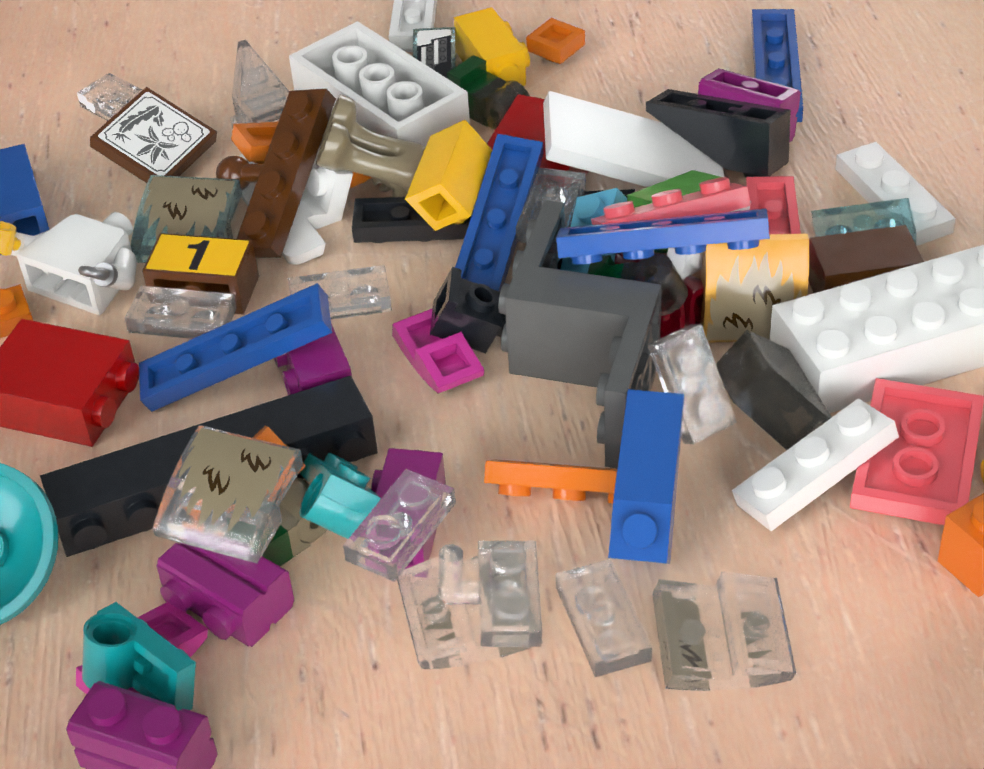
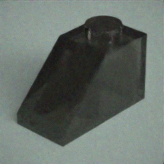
[713,330,832,450]

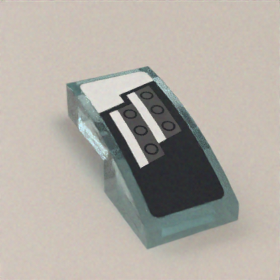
[413,27,456,78]

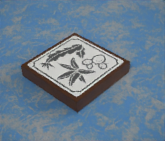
[90,87,217,185]

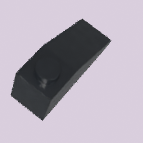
[646,89,791,177]

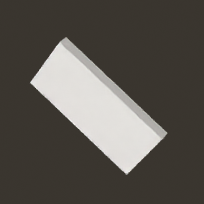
[543,91,724,187]

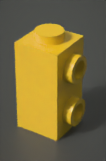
[454,7,530,93]
[405,120,492,231]

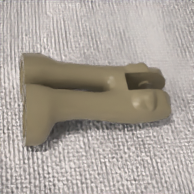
[315,94,426,192]

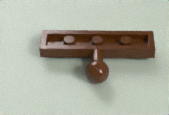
[216,88,336,258]

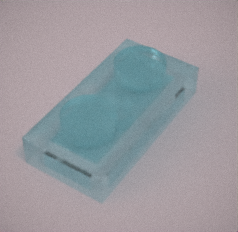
[811,198,917,244]

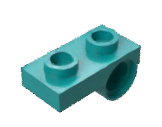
[299,453,381,541]
[82,602,196,710]

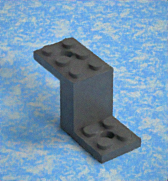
[498,200,661,469]

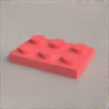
[850,378,984,525]

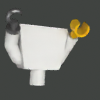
[0,212,137,316]

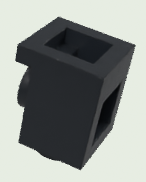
[430,267,506,354]

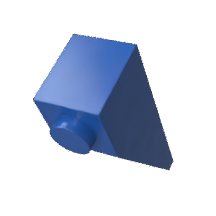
[608,389,685,564]

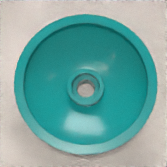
[0,463,59,625]

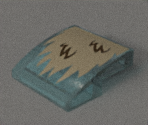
[131,175,242,263]

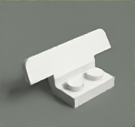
[238,146,353,265]

